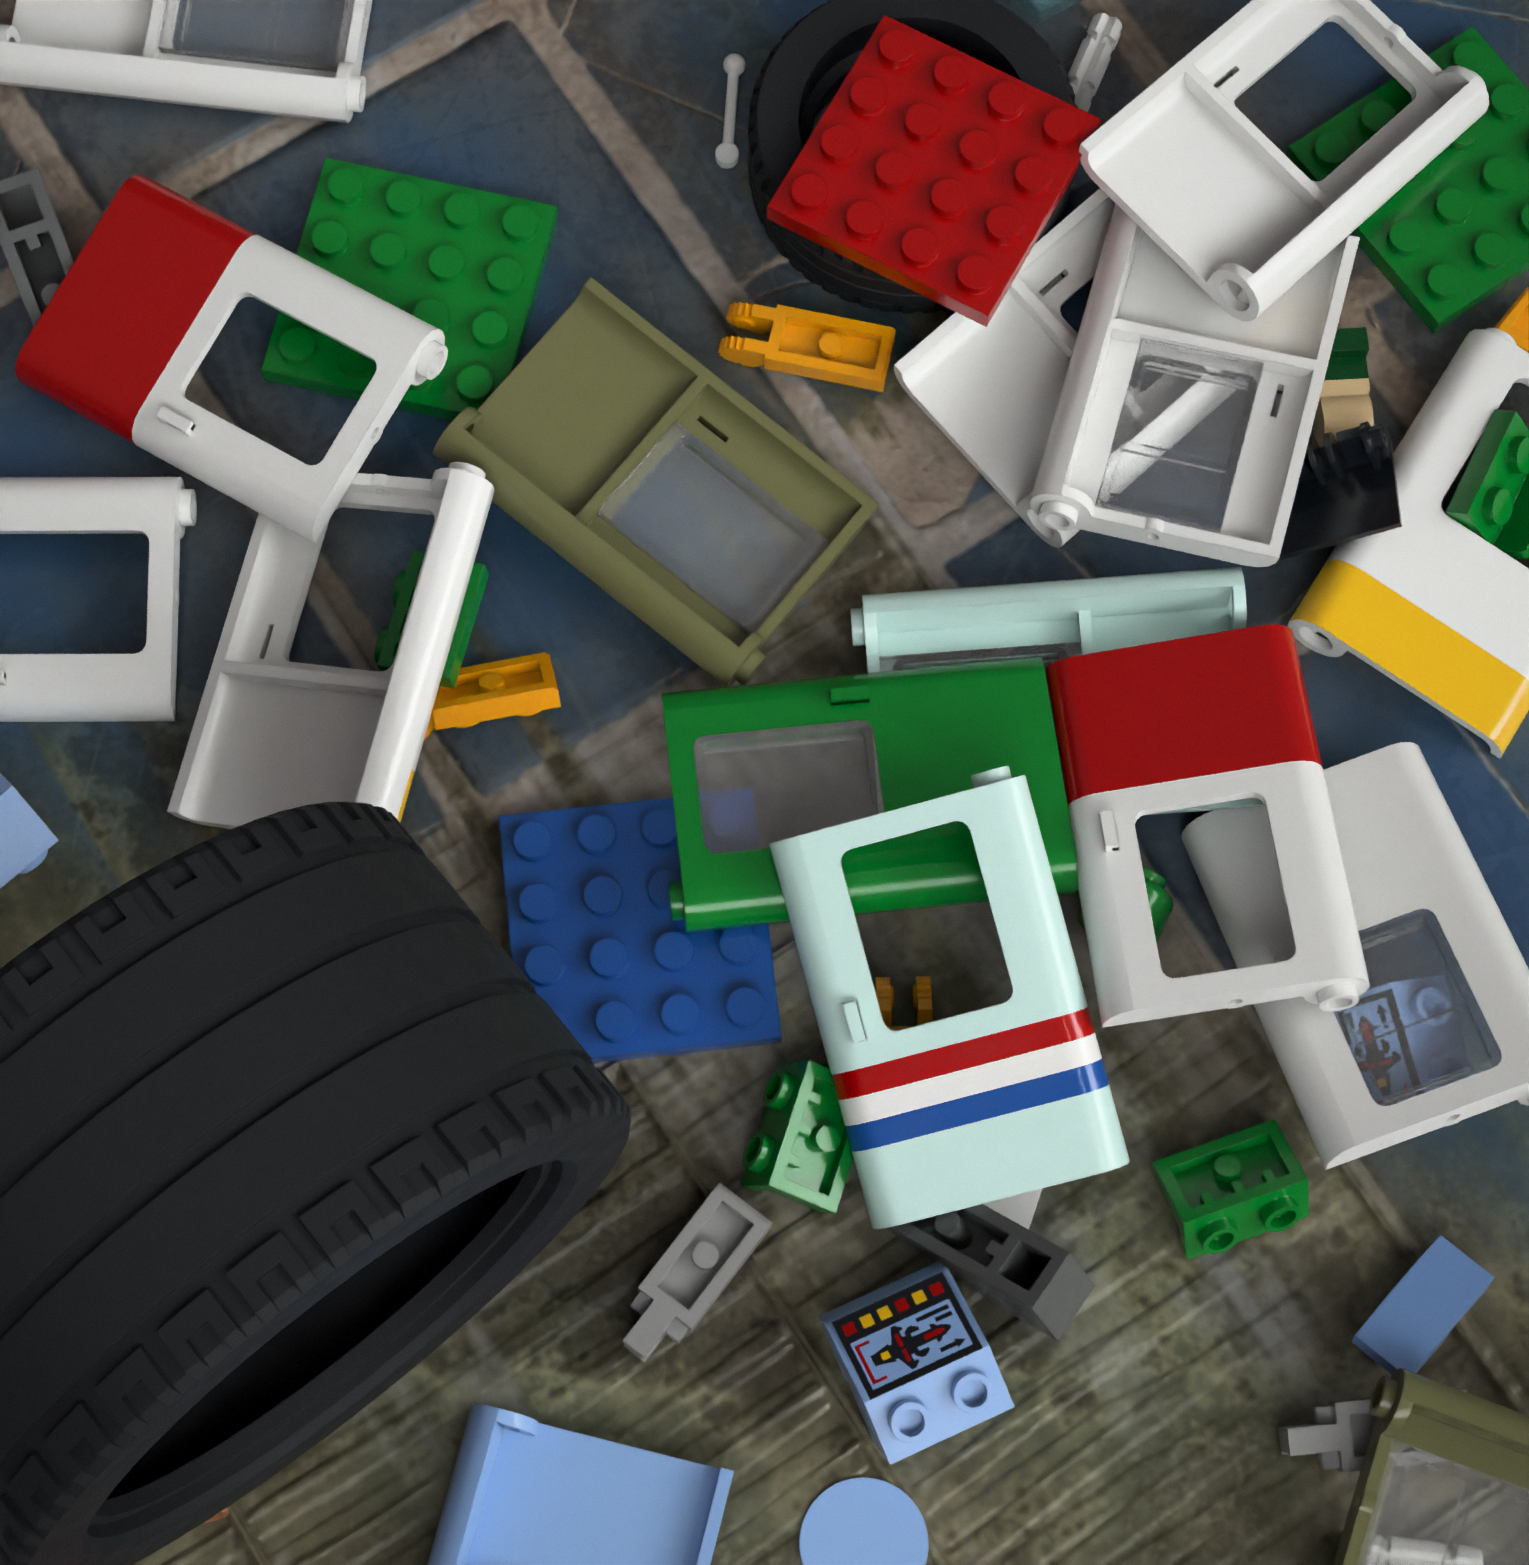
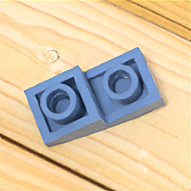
[1351,1235,1495,1375]

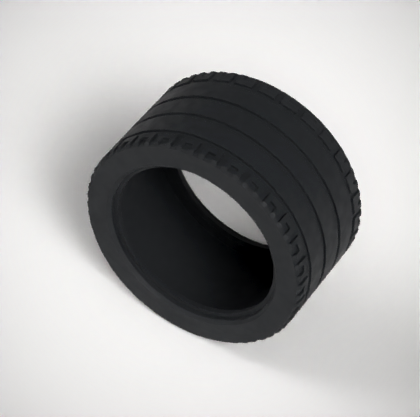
[0,802,632,1565]

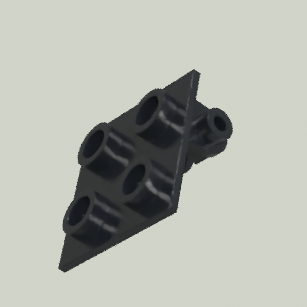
[1279,421,1402,560]

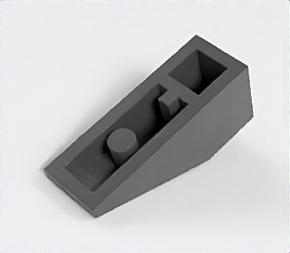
[0,168,75,328]
[886,1204,1095,1341]

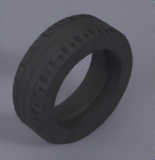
[748,0,1078,314]

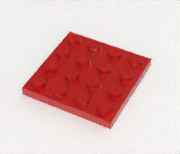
[767,15,1102,327]

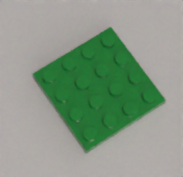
[1286,26,1529,334]
[261,158,559,421]

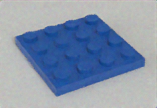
[499,789,782,1063]

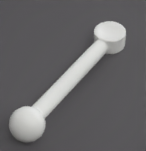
[715,53,746,169]

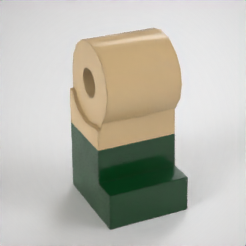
[1312,327,1374,447]

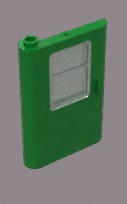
[661,656,1078,933]

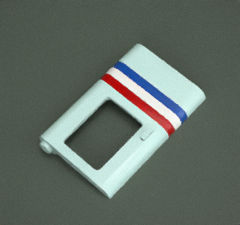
[769,765,1130,1229]

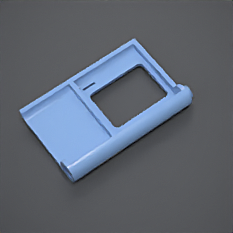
[427,1403,734,1565]

